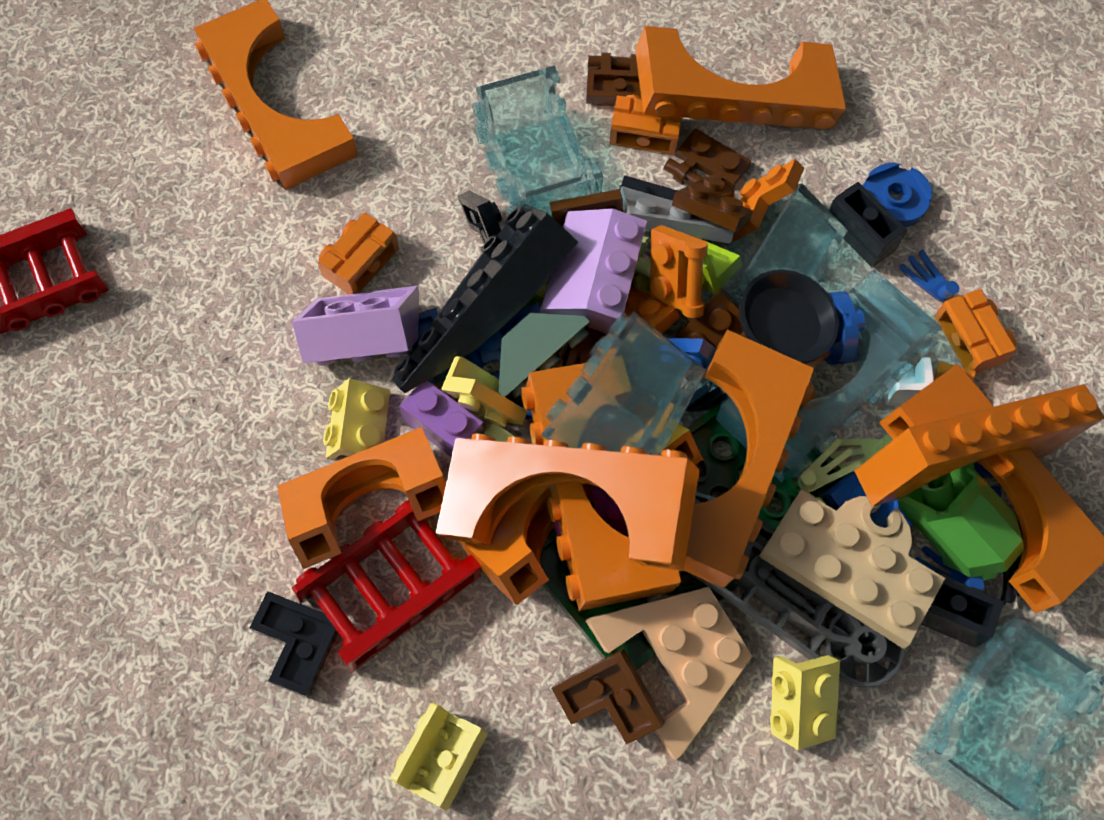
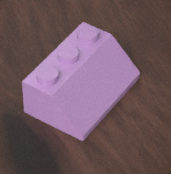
[540,209,647,334]
[292,286,420,366]

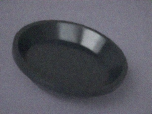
[739,269,839,364]

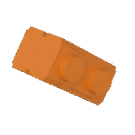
[609,95,682,155]
[317,212,399,294]
[934,288,1017,373]

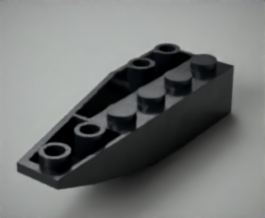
[392,204,578,393]

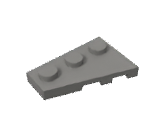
[620,186,734,244]

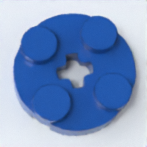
[863,163,932,228]
[824,291,865,365]

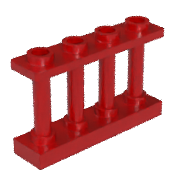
[0,208,109,334]
[292,500,481,673]

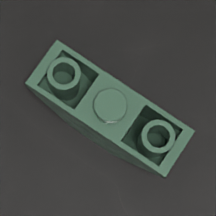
[499,313,590,399]

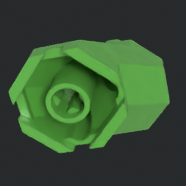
[897,463,1025,580]

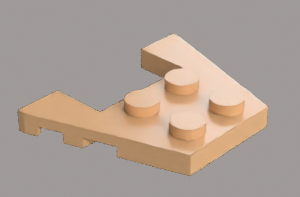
[586,587,752,760]

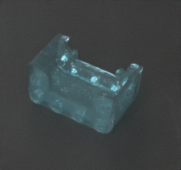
[472,65,603,215]
[541,311,706,455]
[910,617,1104,820]

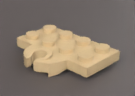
[759,489,945,649]

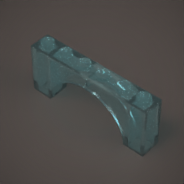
[716,269,942,483]

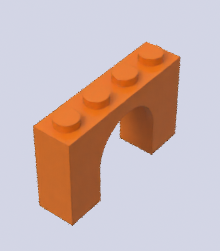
[277,427,446,569]

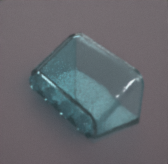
[701,183,848,304]

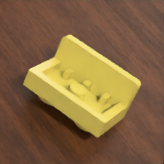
[441,356,528,427]
[323,378,390,459]
[770,655,840,750]
[391,702,488,811]

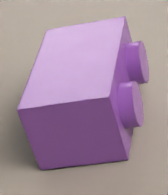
[400,381,484,458]

